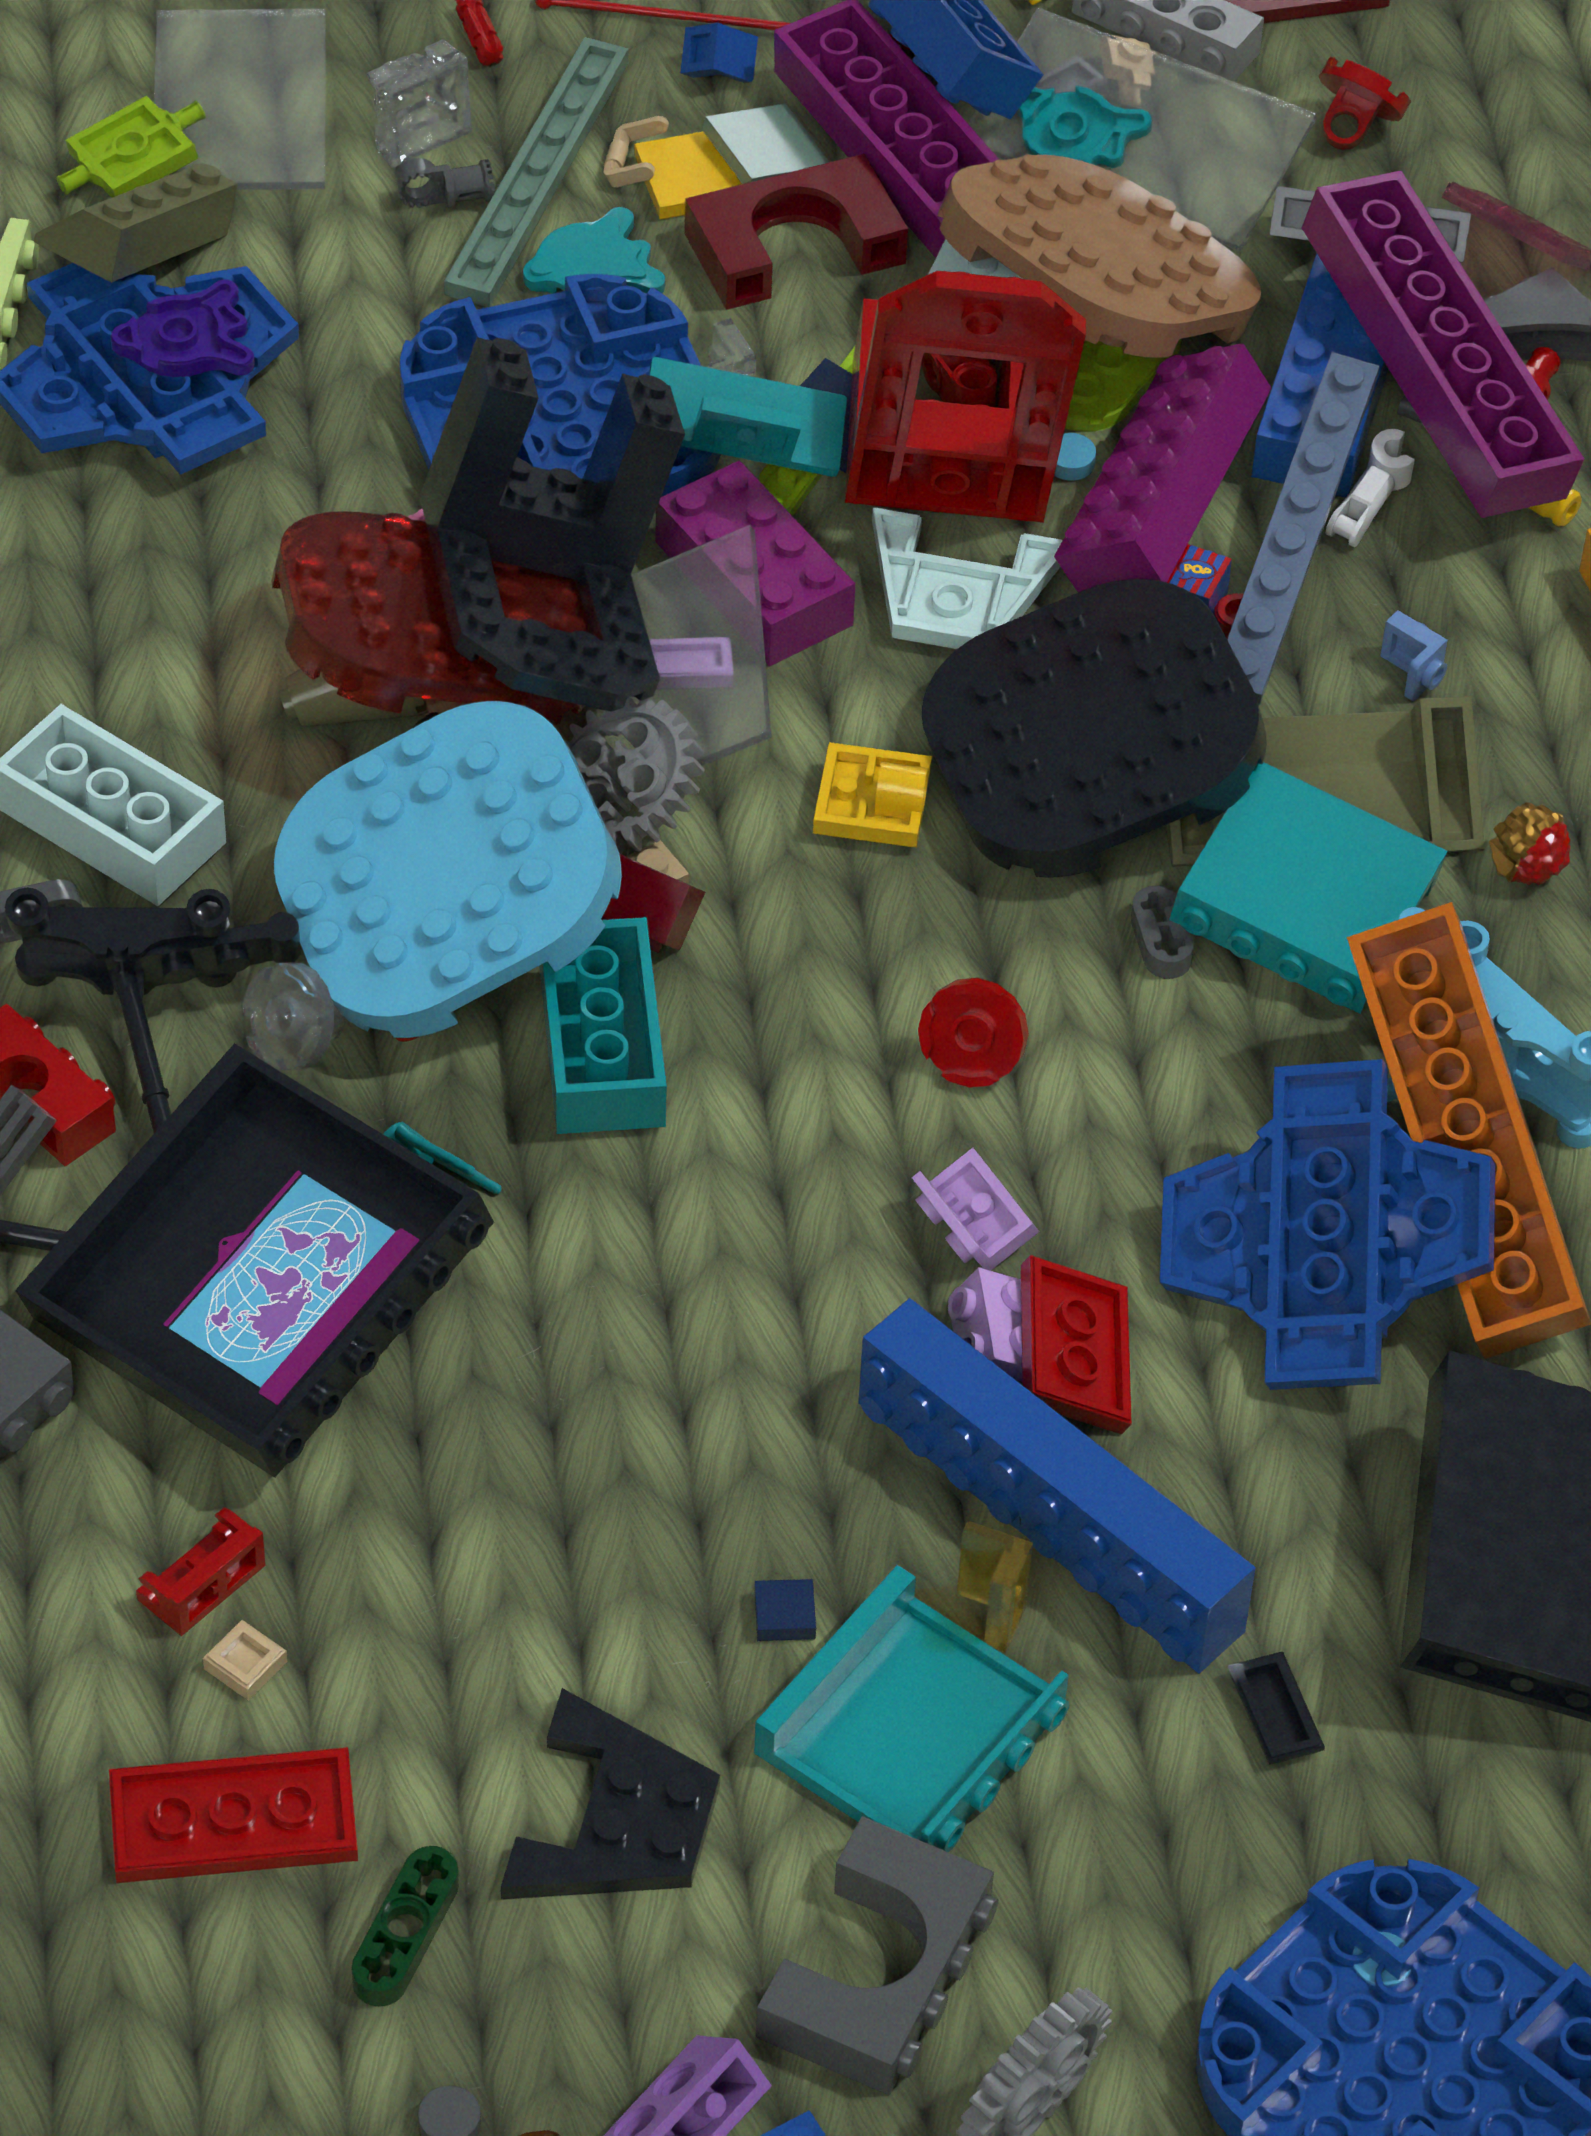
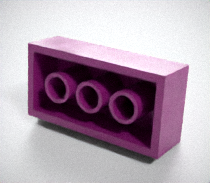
[655,460,856,667]

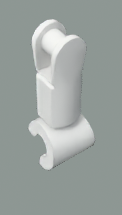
[1325,429,1415,548]

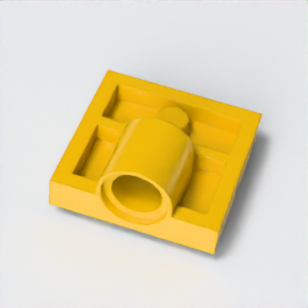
[813,742,932,848]

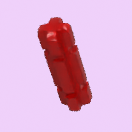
[455,0,503,66]

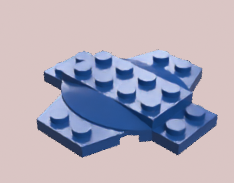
[0,263,299,475]
[1160,1059,1495,1390]

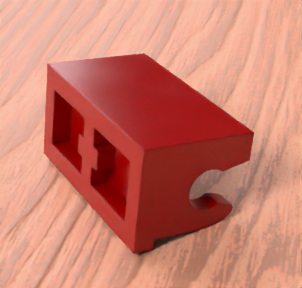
[136,1507,265,1637]

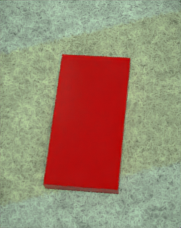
[109,1747,358,1883]

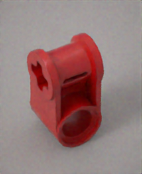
[921,352,997,407]

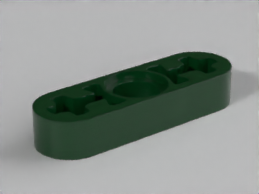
[352,1846,459,2007]

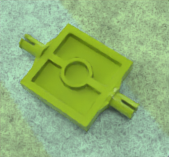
[56,95,206,198]

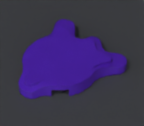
[111,279,255,377]

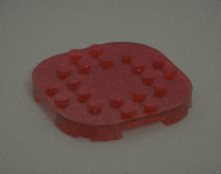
[271,511,590,726]

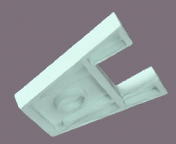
[872,507,1063,649]

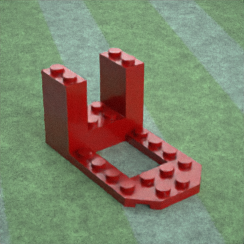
[845,270,1086,523]

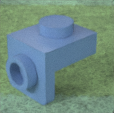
[1380,610,1448,701]

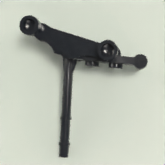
[5,887,301,1133]

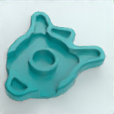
[1017,85,1152,168]
[523,207,665,294]

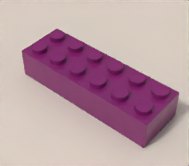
[1054,343,1272,592]

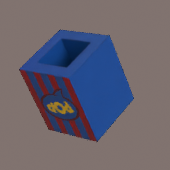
[1167,544,1232,614]

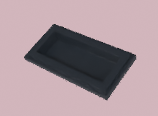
[1228,1651,1325,1765]

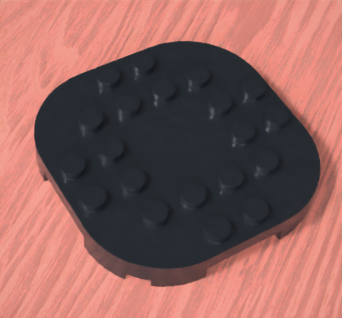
[922,579,1267,878]

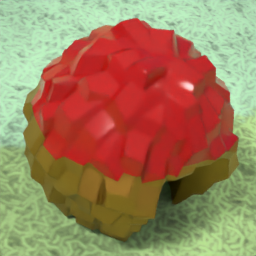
[1489,802,1571,885]

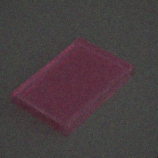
[1441,182,1591,271]

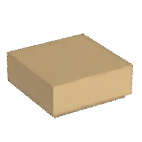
[203,1620,287,1701]

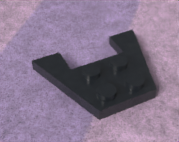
[501,1688,720,1900]

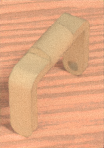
[603,116,669,188]

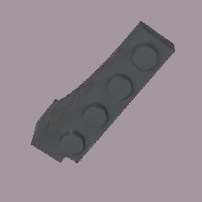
[1484,267,1591,361]

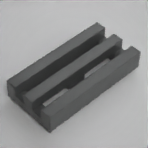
[0,1085,57,1196]

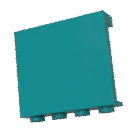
[1169,762,1447,1014]
[754,1565,1070,1852]

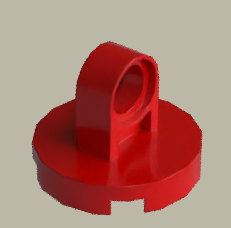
[1318,57,1411,150]
[918,978,1029,1088]

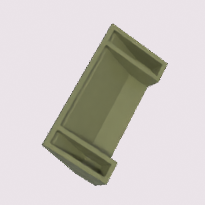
[1165,696,1485,867]

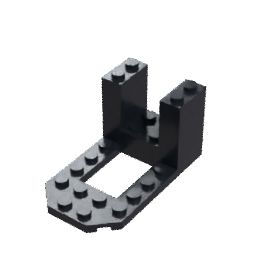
[420,337,685,712]

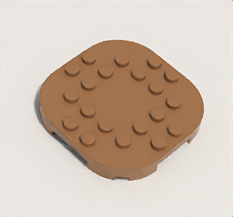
[937,155,1261,358]

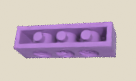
[604,2035,772,2136]

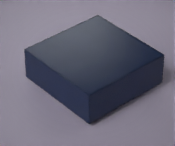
[754,1579,816,1641]

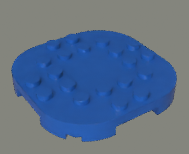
[400,274,721,497]
[1196,1859,1591,2136]

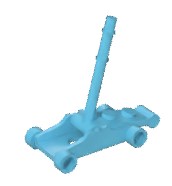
[1387,907,1591,1149]

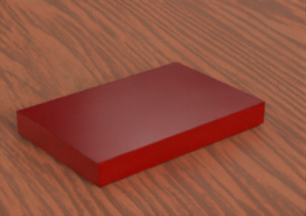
[1021,1255,1132,1434]

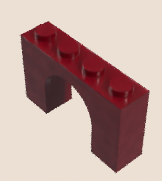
[684,154,908,310]

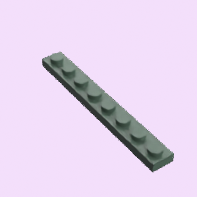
[444,37,629,307]

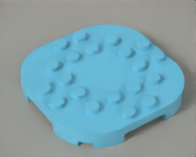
[274,701,622,1038]

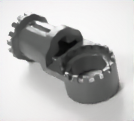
[394,158,495,208]

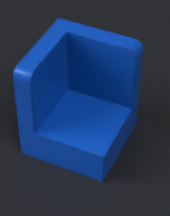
[680,23,758,83]

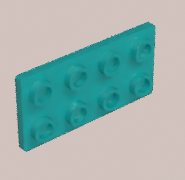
[649,357,847,477]

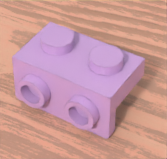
[912,1148,1040,1271]
[948,1267,1022,1382]

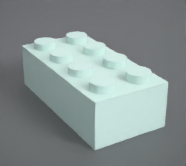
[0,704,226,906]

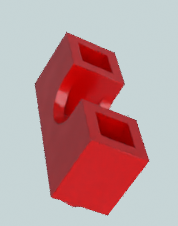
[0,1003,116,1167]

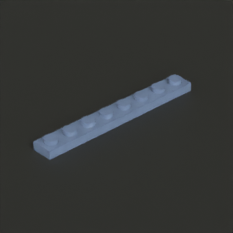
[1227,352,1380,705]

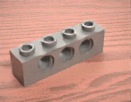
[1072,0,1264,84]

